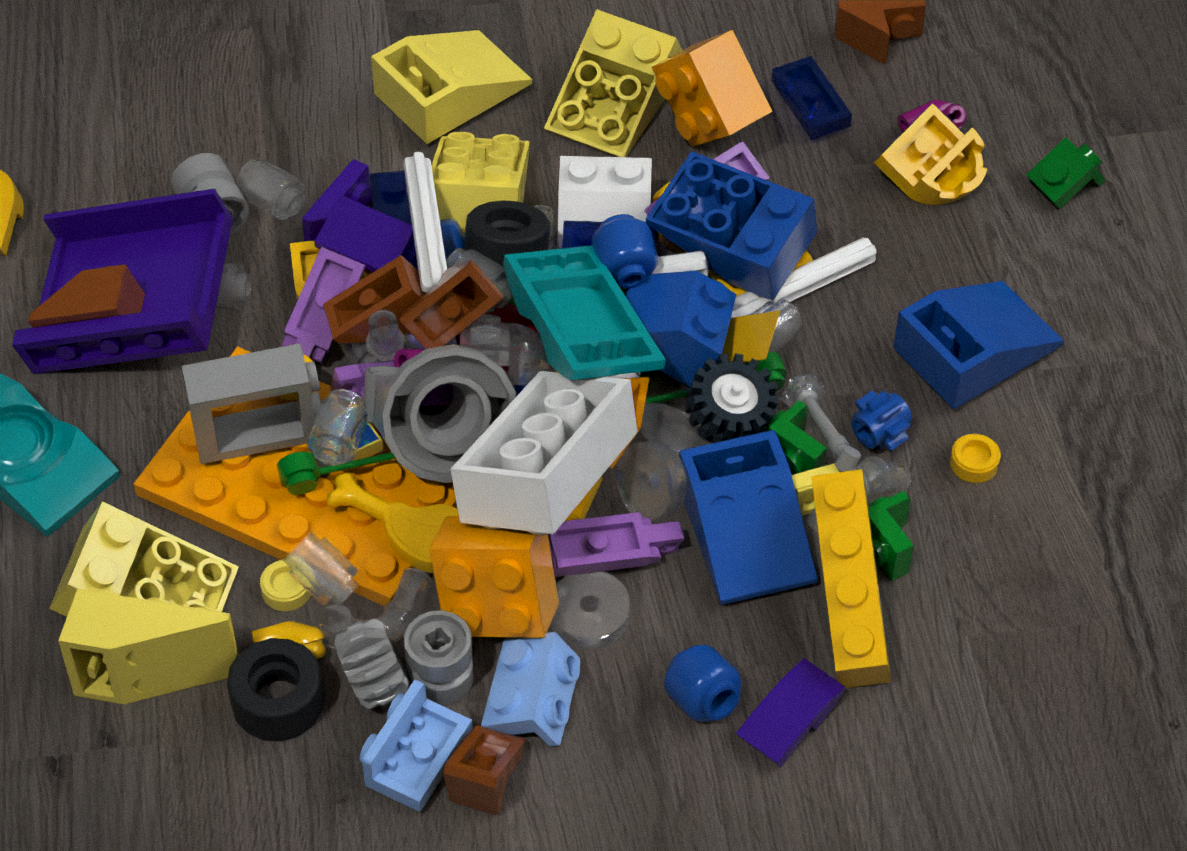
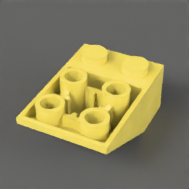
[544,9,682,157]
[371,30,532,144]
[431,132,530,233]
[49,501,239,617]
[58,588,238,704]

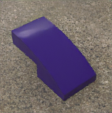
[736,658,847,768]

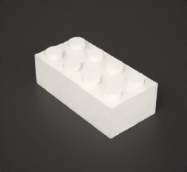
[450,371,638,535]

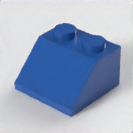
[624,270,737,388]

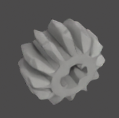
[334,618,410,709]

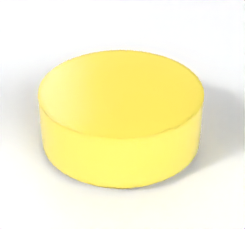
[260,559,312,611]

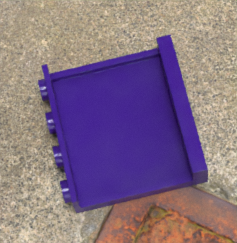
[12,189,233,374]

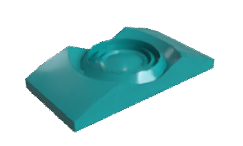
[503,245,666,380]
[0,373,120,538]

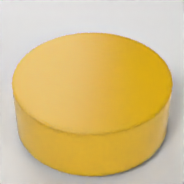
[950,434,1001,483]

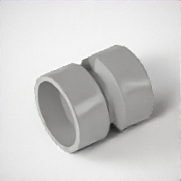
[170,153,249,235]
[404,610,474,706]

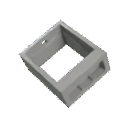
[182,343,324,464]

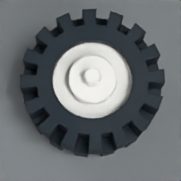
[685,353,779,443]

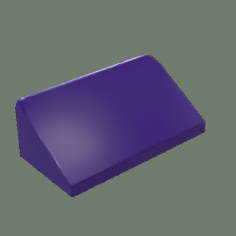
[314,196,416,272]

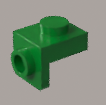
[1026,137,1106,209]
[766,400,827,475]
[868,491,914,581]

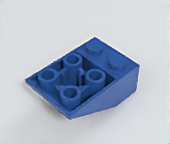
[645,151,817,301]
[893,281,1064,409]
[678,430,817,605]

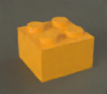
[652,30,772,147]
[429,516,559,638]

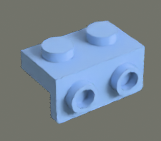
[481,632,581,747]
[360,680,473,812]

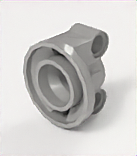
[362,344,516,483]

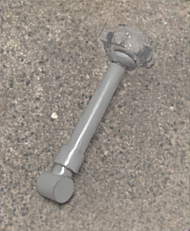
[780,373,861,472]

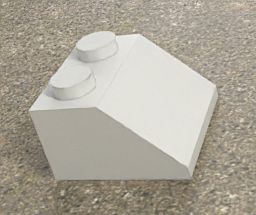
[557,156,652,249]

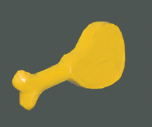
[327,473,459,573]

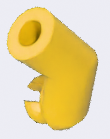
[251,621,326,659]

